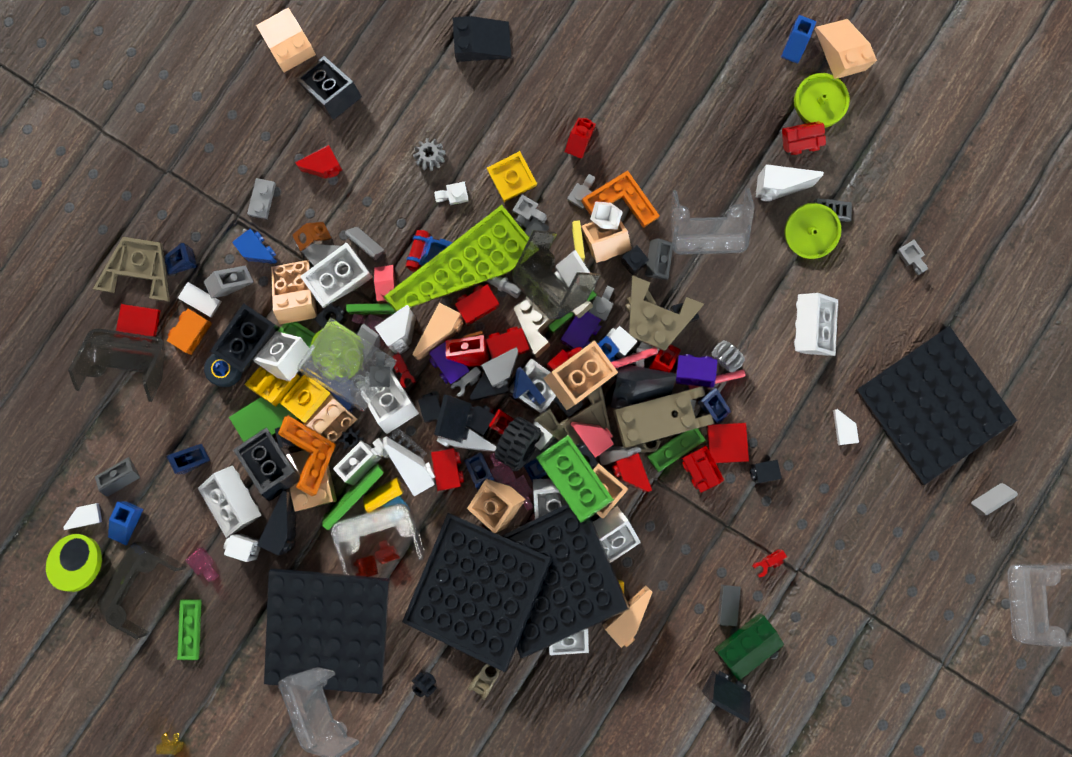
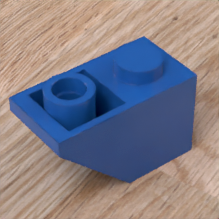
[781,15,817,64]
[232,229,277,264]
[108,501,143,545]

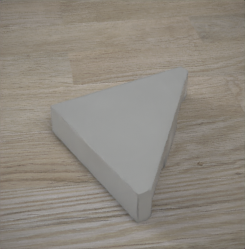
[296,243,341,266]

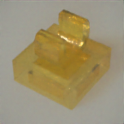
[156,732,183,755]

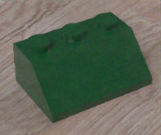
[714,613,784,681]

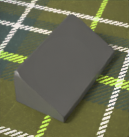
[645,238,673,280]
[95,457,140,497]
[717,584,741,626]

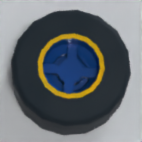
[204,354,242,387]

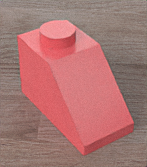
[374,265,396,304]
[570,422,614,458]

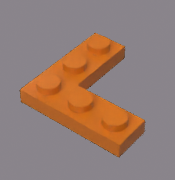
[581,170,660,228]
[278,416,336,496]

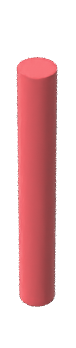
[611,347,658,369]
[688,369,746,390]

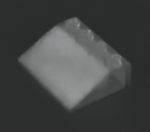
[297,318,397,412]

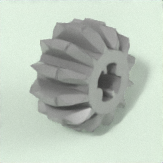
[413,138,445,171]
[711,340,745,372]

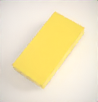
[572,220,585,262]

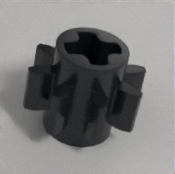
[339,428,365,450]
[412,672,437,698]

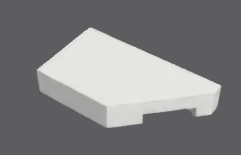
[833,409,859,445]
[64,503,102,530]

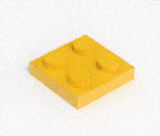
[487,151,537,202]
[279,373,330,423]

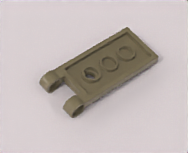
[613,386,714,448]

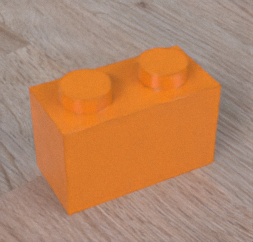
[166,309,212,355]

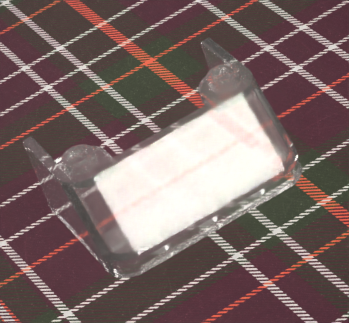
[671,188,754,255]
[331,503,425,576]
[1008,563,1072,647]
[279,667,359,757]

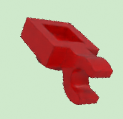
[392,353,416,388]
[752,549,787,577]

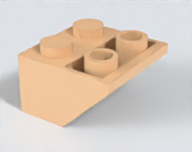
[303,393,357,443]

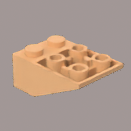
[271,260,317,325]

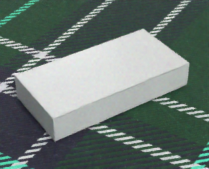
[178,282,222,318]

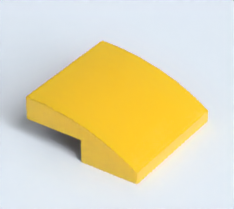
[244,366,300,407]
[363,477,404,513]

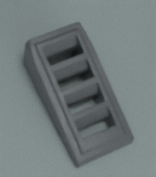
[813,198,852,222]

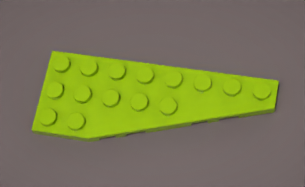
[384,205,538,312]

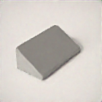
[345,227,384,261]
[971,483,1018,515]

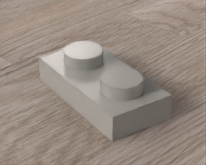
[247,178,276,220]

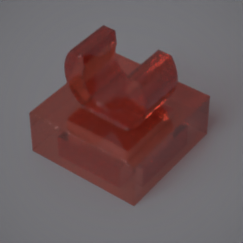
[375,540,400,565]
[353,555,379,577]

